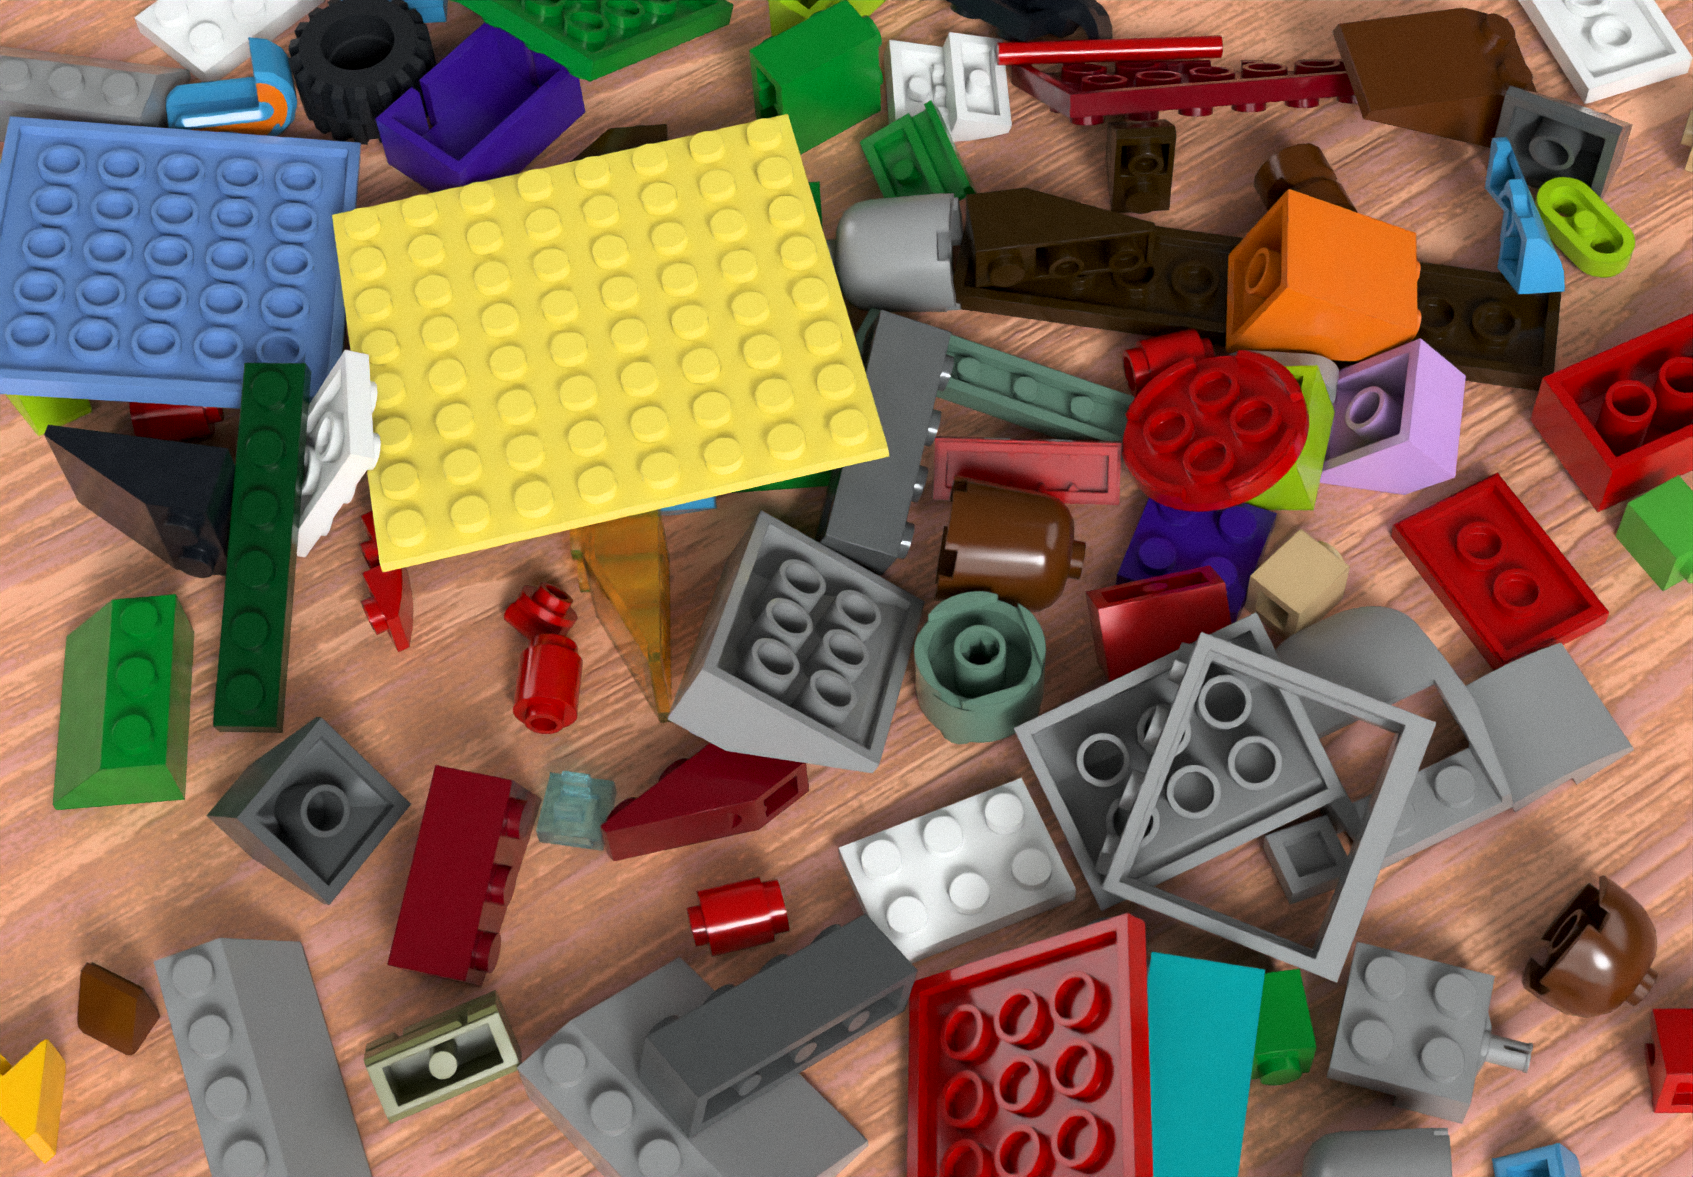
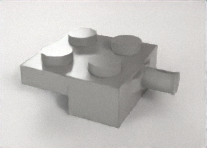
[1326,942,1533,1124]

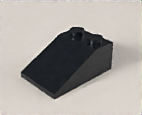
[44,425,235,578]

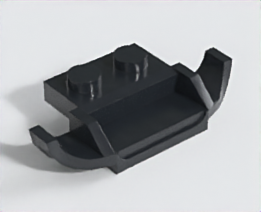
[946,0,1113,42]

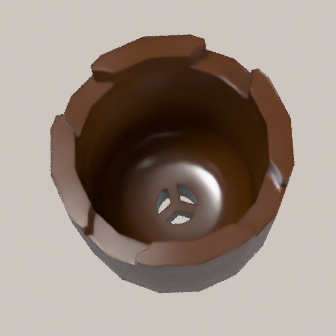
[934,475,1086,612]

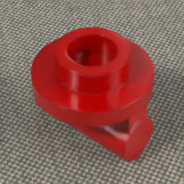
[504,582,578,640]

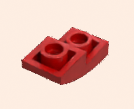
[359,511,414,652]

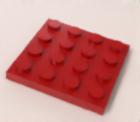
[907,913,1153,1177]

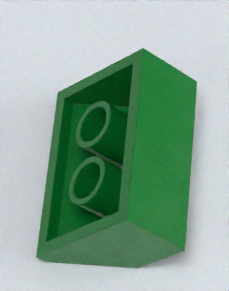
[53,594,194,810]

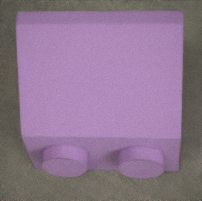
[1320,338,1466,495]

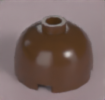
[1522,875,1658,1018]

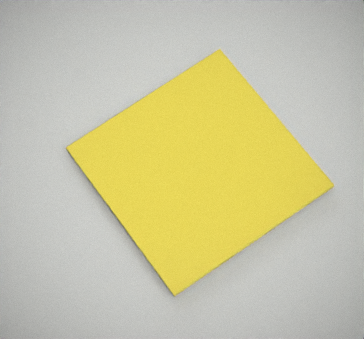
[332,114,889,572]

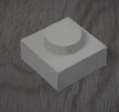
[1263,815,1348,904]

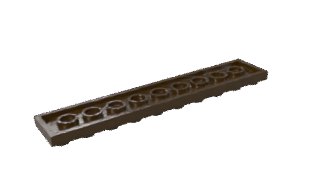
[953,225,1561,391]

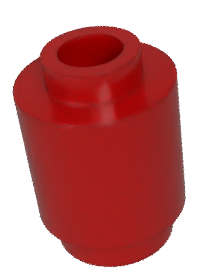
[1122,328,1215,397]
[129,402,224,441]
[513,634,583,734]
[686,876,790,957]

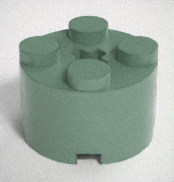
[914,591,1046,745]

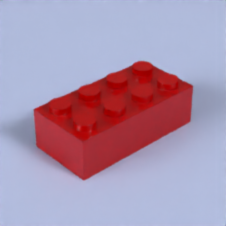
[1530,313,1693,512]

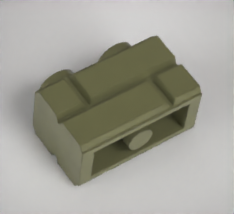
[363,990,522,1124]

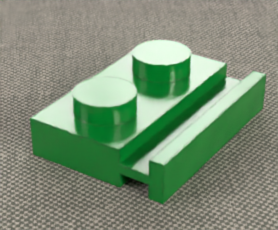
[860,100,977,201]

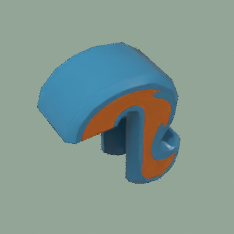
[165,37,297,136]

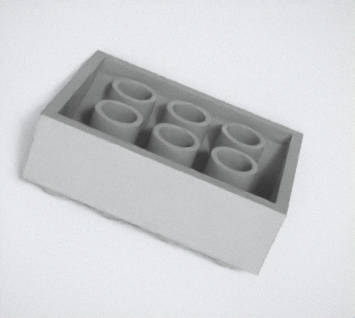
[667,510,925,773]
[1014,612,1346,911]
[517,957,868,1177]

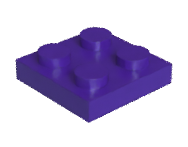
[1116,498,1277,624]

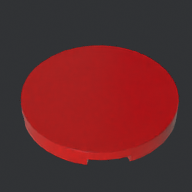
[1121,350,1309,512]

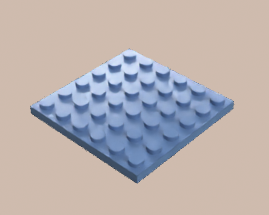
[0,116,361,409]

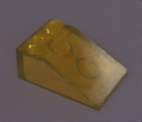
[570,509,672,723]

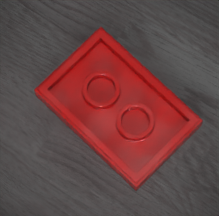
[1391,472,1609,671]

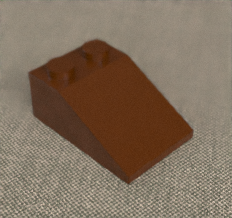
[1332,7,1537,148]

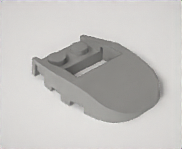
[1275,606,1513,870]

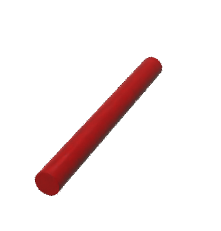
[996,35,1223,66]

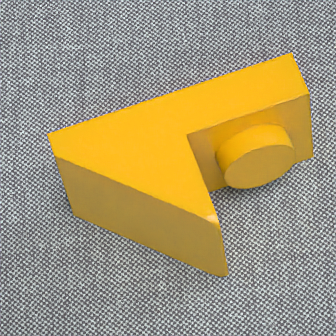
[0,1039,66,1164]

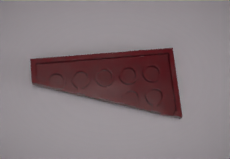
[1012,59,1358,126]

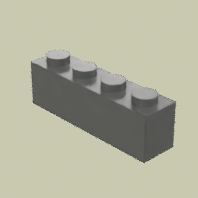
[814,310,954,576]
[638,913,918,1138]

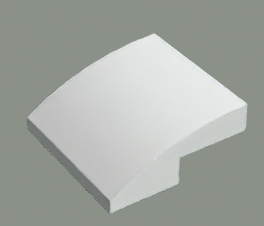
[883,32,1012,142]

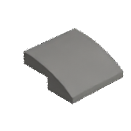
[1442,643,1634,812]

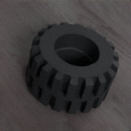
[289,0,437,145]

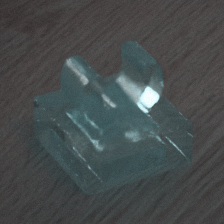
[536,770,617,851]

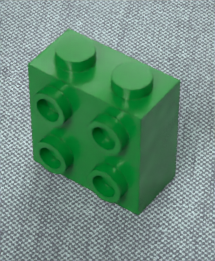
[749,0,883,155]

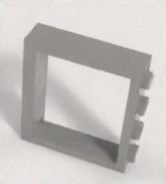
[1094,632,1437,983]

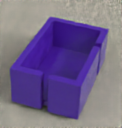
[375,22,585,193]

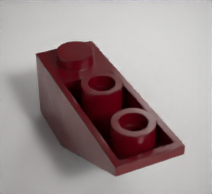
[600,742,809,861]

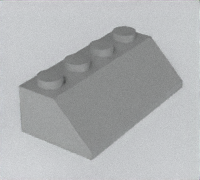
[0,46,191,142]
[154,938,373,1177]

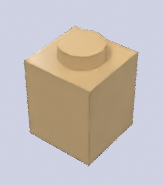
[1245,529,1350,640]

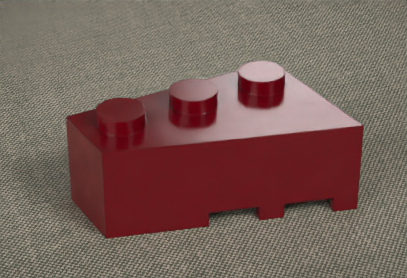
[387,765,542,987]

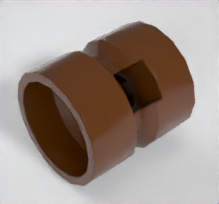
[1254,143,1358,213]

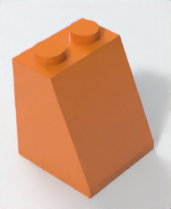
[1226,189,1421,362]

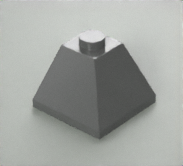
[1487,86,1633,199]
[206,717,411,905]

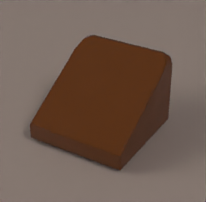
[77,962,160,1056]

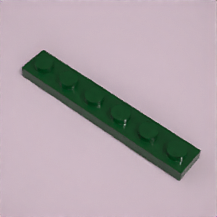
[213,363,311,733]

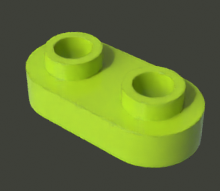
[1535,177,1635,278]

